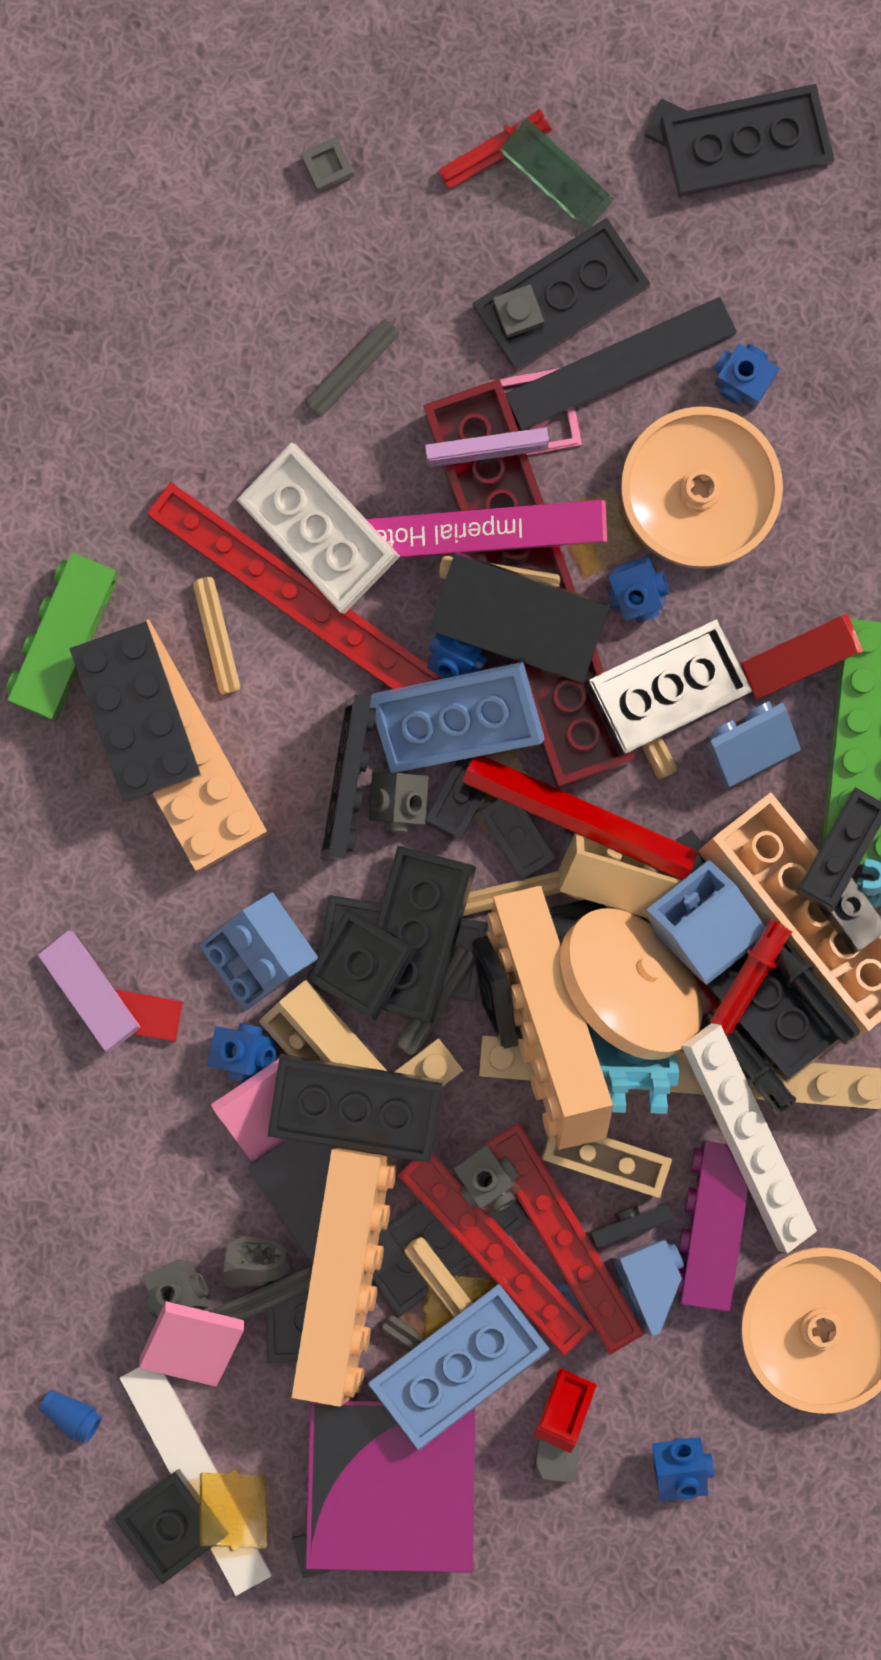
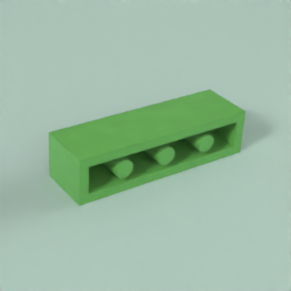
[5,552,119,722]

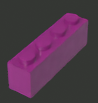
[676,1140,748,1312]

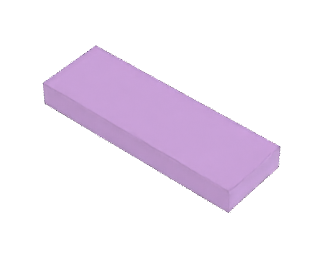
[425,427,549,467]
[38,930,141,1052]

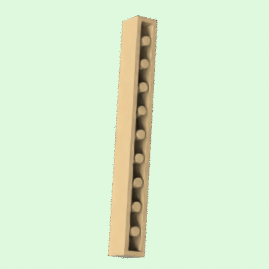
[478,1035,881,1109]

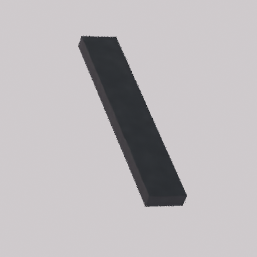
[505,297,737,431]

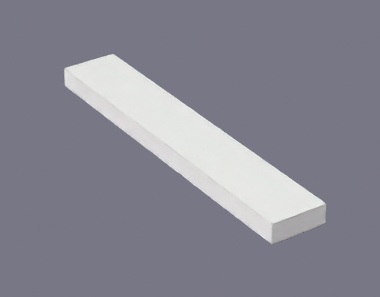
[120,1367,272,1596]

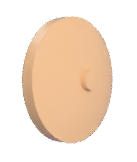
[621,407,783,569]
[560,908,703,1060]
[740,1247,881,1414]

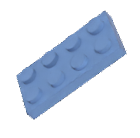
[370,662,545,773]
[368,1284,550,1452]

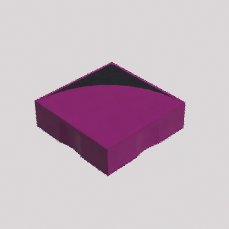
[306,1401,475,1573]

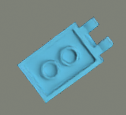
[586,1022,679,1114]

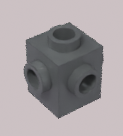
[368,772,429,832]
[454,1145,521,1213]
[143,1260,209,1318]

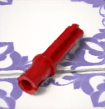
[439,109,552,189]
[711,918,793,1035]

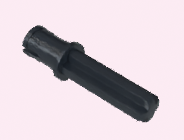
[774,940,860,1045]
[704,1008,797,1115]

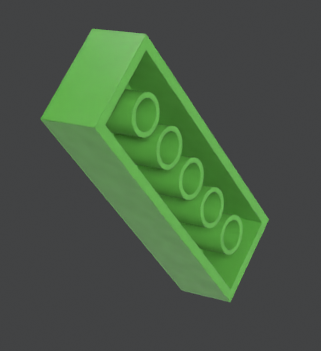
[820,619,881,868]

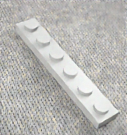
[681,1023,817,1254]

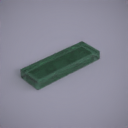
[499,118,614,230]

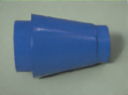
[39,1390,102,1444]

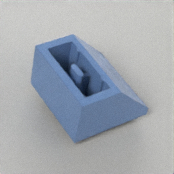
[704,701,801,790]
[646,860,765,985]
[199,892,319,1011]

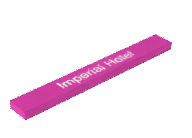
[294,500,607,566]

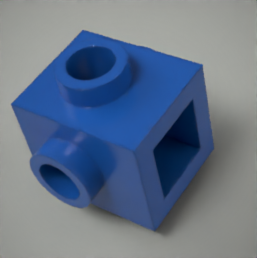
[713,343,780,409]
[608,555,670,623]
[427,633,488,679]
[207,1023,277,1082]
[652,1437,715,1502]

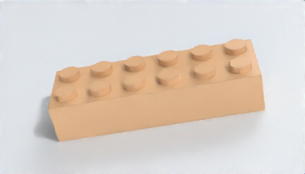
[146,619,269,873]
[698,792,881,1040]
[485,886,613,1150]
[291,1148,397,1407]

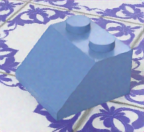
[611,1239,684,1336]

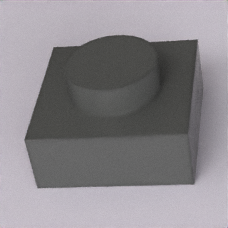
[301,137,354,193]
[493,284,545,338]

